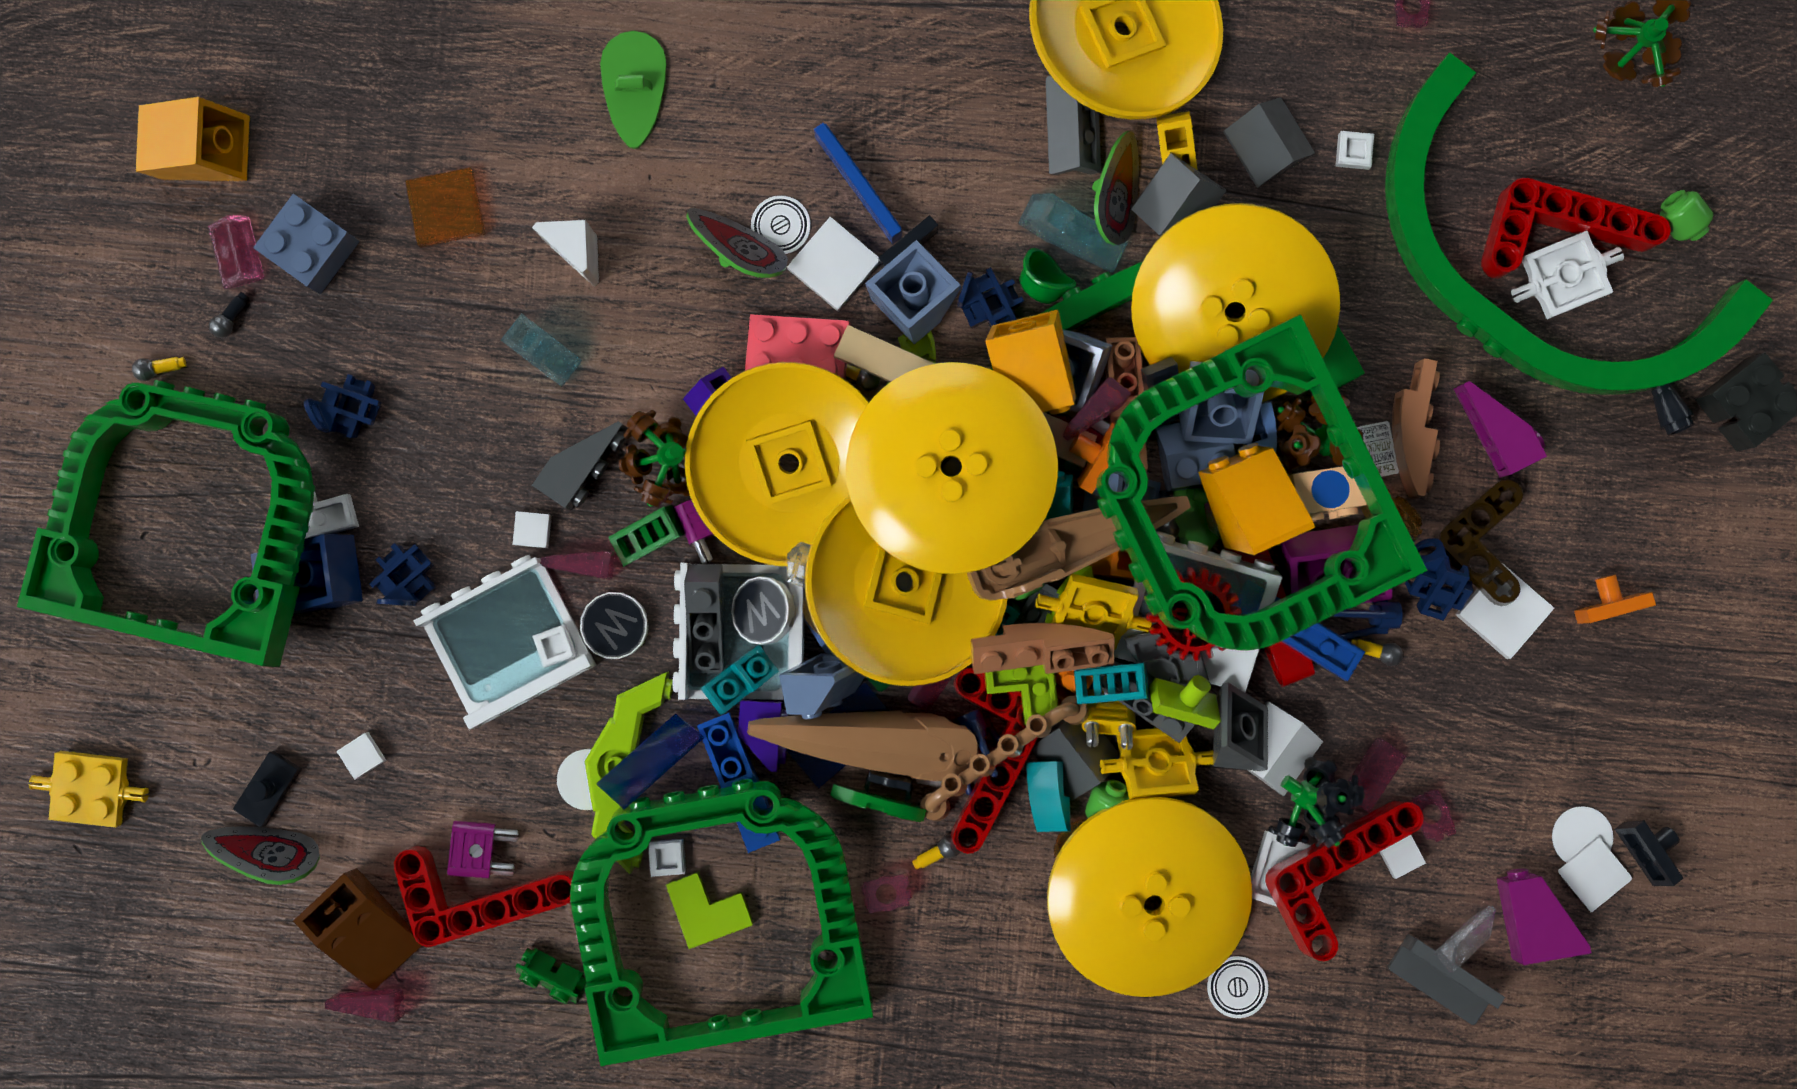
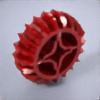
[1146,567,1242,661]

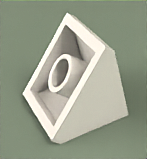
[532,220,599,287]
[1248,701,1323,796]

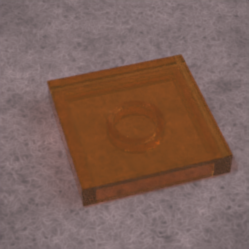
[405,167,485,248]

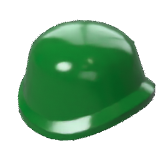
[1019,248,1076,304]

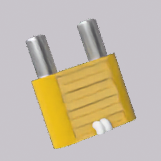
[1082,689,1136,750]

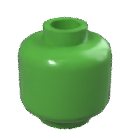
[1659,190,1713,241]
[1085,780,1129,818]

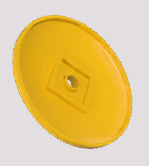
[1029,0,1223,120]
[1131,203,1340,402]
[685,362,869,567]
[846,362,1058,574]
[805,495,1008,686]
[1047,796,1252,997]

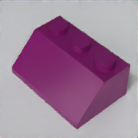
[1280,525,1392,604]

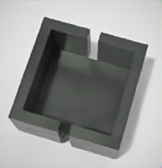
[1694,352,1797,452]

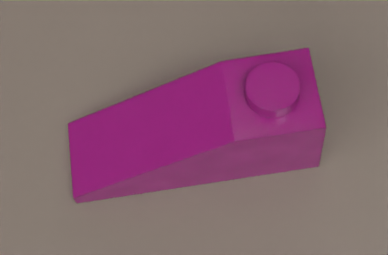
[1454,381,1547,478]

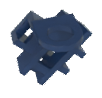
[957,267,1024,329]
[304,374,382,438]
[1405,538,1473,621]
[369,543,436,606]

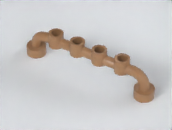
[920,696,1089,821]

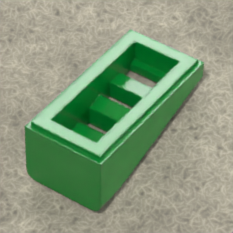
[608,505,685,567]

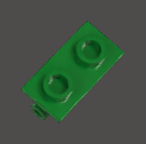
[516,948,586,1004]

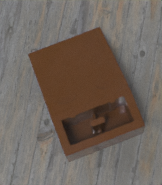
[293,868,422,991]

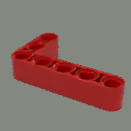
[1481,178,1671,279]
[951,668,1038,854]
[1265,801,1424,961]
[394,846,574,947]

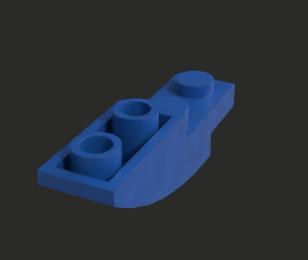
[697,713,781,853]

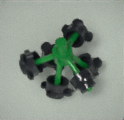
[1268,757,1365,849]

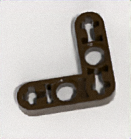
[1438,480,1523,606]

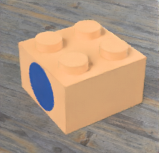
[1289,466,1367,522]

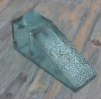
[1018,193,1127,272]

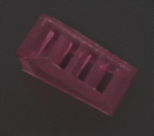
[1063,377,1131,441]
[540,551,617,580]
[325,988,405,1022]

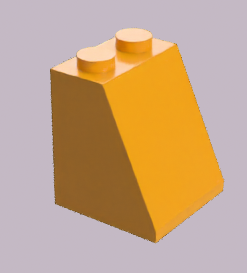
[136,97,250,181]
[985,310,1076,414]
[1198,443,1315,555]

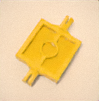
[1035,573,1152,650]
[1099,728,1213,799]
[29,751,149,828]

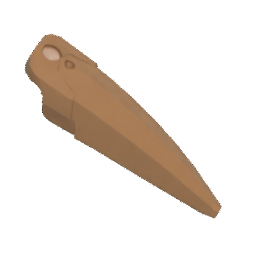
[967,496,1191,601]
[747,710,978,781]

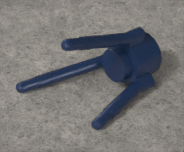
[1333,600,1403,640]
[956,709,1000,795]

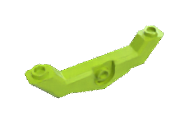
[584,672,673,874]

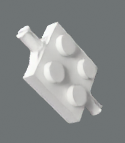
[1511,231,1624,319]

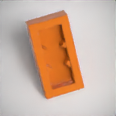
[1069,422,1115,494]
[1574,574,1656,624]

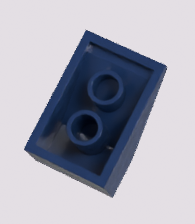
[250,534,363,615]

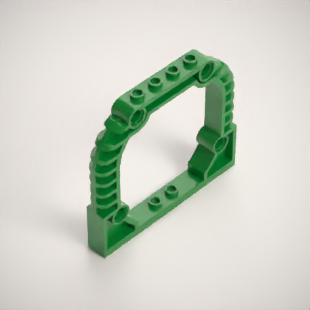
[1096,314,1428,650]
[17,380,315,667]
[570,779,873,1066]

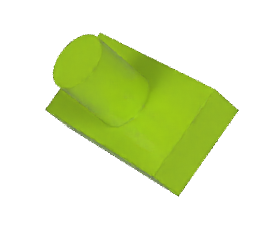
[1149,675,1221,729]

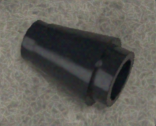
[1651,383,1695,436]

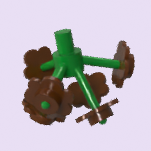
[1593,0,1691,87]

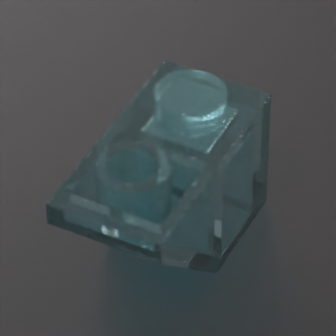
[501,313,582,387]

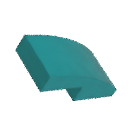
[700,645,779,715]
[1026,761,1071,832]

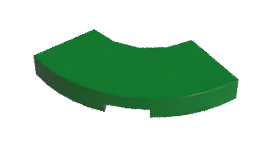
[830,784,926,822]

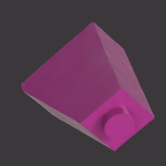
[1496,868,1592,965]

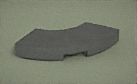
[1124,631,1210,686]

